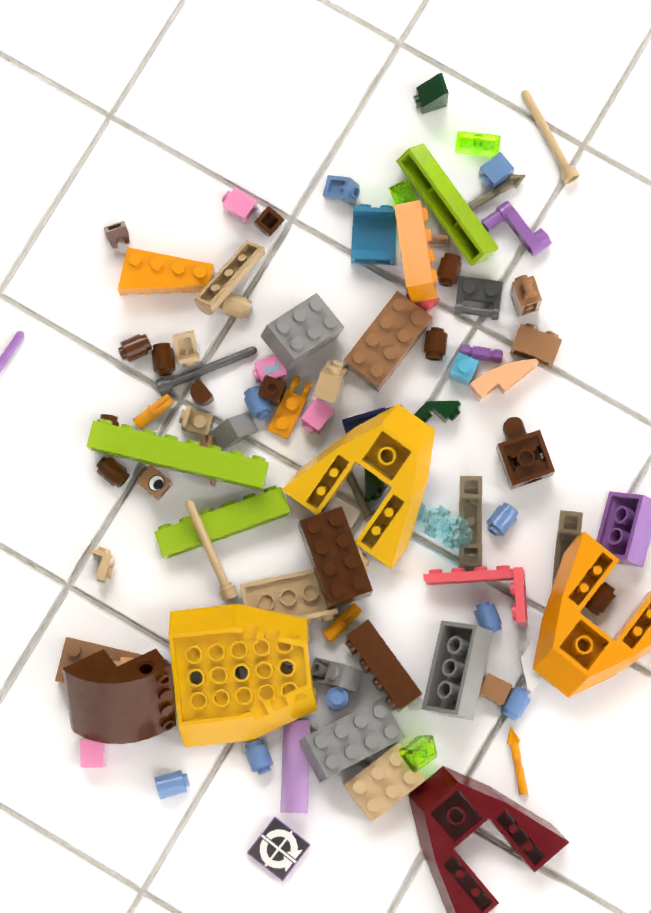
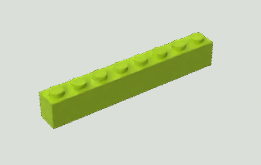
[86,419,269,492]

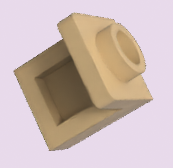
[172,330,200,366]
[90,546,115,583]

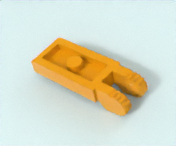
[267,375,313,440]

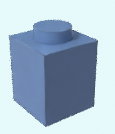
[479,152,514,189]

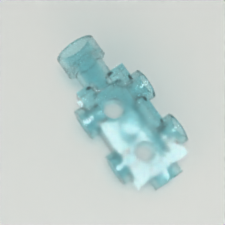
[416,503,473,551]

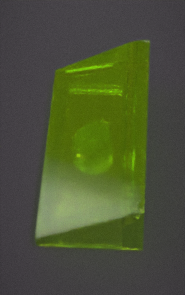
[455,131,501,157]
[398,735,437,772]

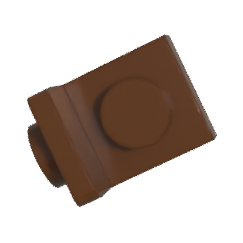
[258,375,287,407]

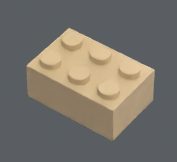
[344,743,426,822]

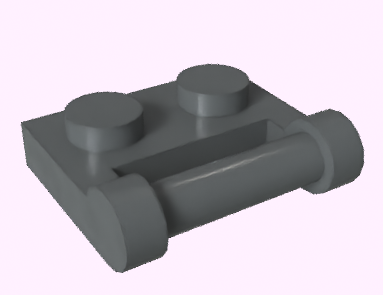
[454,276,503,320]

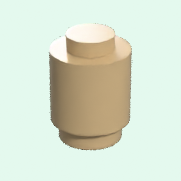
[218,293,252,319]

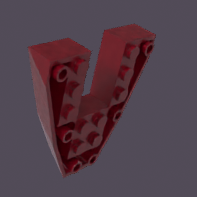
[408,766,570,913]

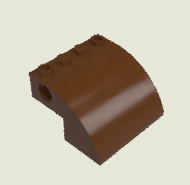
[62,648,177,744]

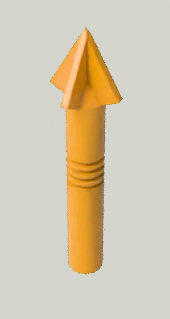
[506,727,528,795]

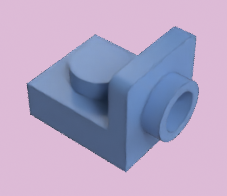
[322,175,360,205]

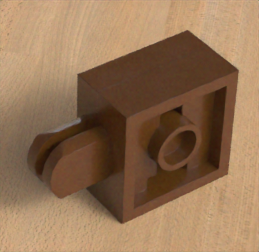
[496,417,555,490]

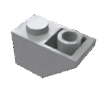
[311,657,364,693]

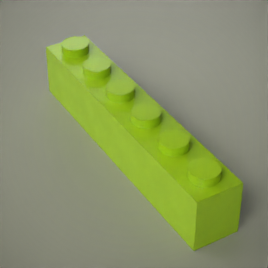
[396,143,499,266]
[154,485,291,560]

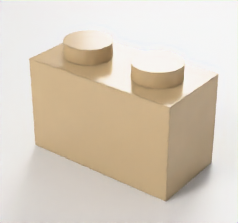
[313,360,349,404]

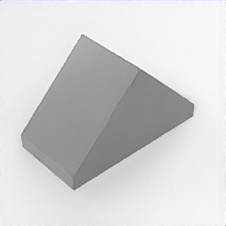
[210,412,259,451]

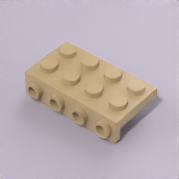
[240,569,338,625]

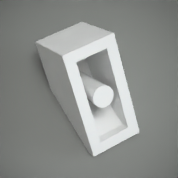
[519,639,542,693]

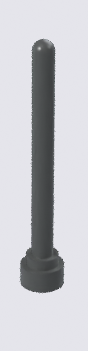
[155,346,257,397]

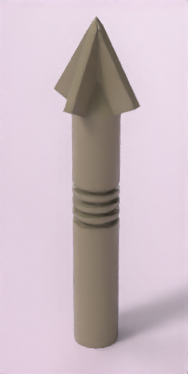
[468,174,526,210]
[346,471,372,518]

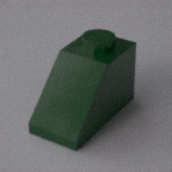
[413,73,449,114]

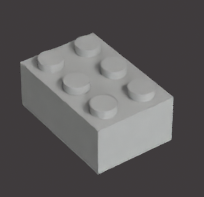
[260,293,344,370]

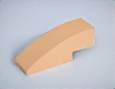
[469,359,539,401]

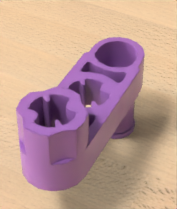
[481,201,552,257]

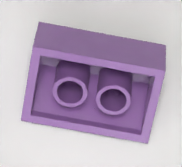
[596,491,651,567]

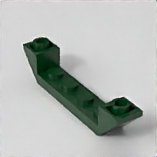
[364,401,461,503]

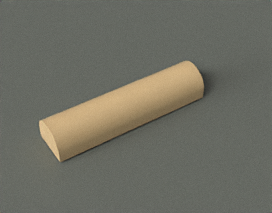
[194,240,265,315]

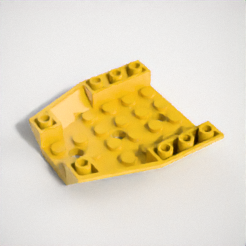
[168,604,318,748]

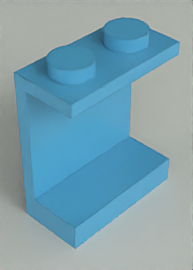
[351,204,397,265]

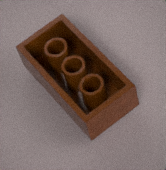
[298,506,373,610]
[345,619,422,712]

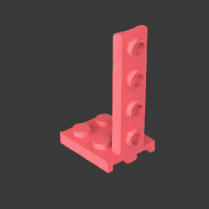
[423,565,528,626]

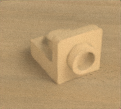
[179,406,214,437]

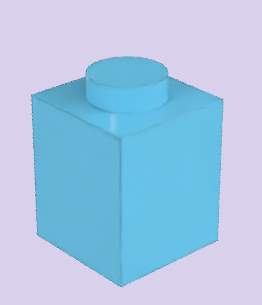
[448,352,479,386]

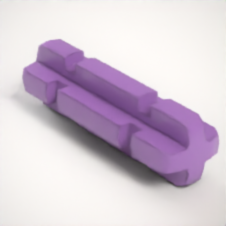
[459,344,503,363]

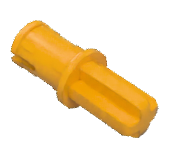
[132,394,174,430]
[322,603,362,643]

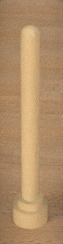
[521,90,580,184]
[185,499,239,601]

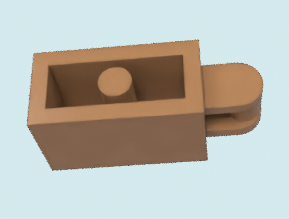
[509,275,542,317]

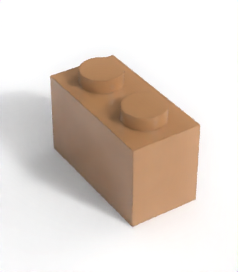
[510,323,562,368]

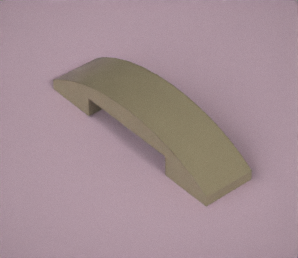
[459,476,482,566]
[552,510,583,587]

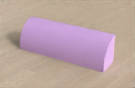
[280,720,311,814]

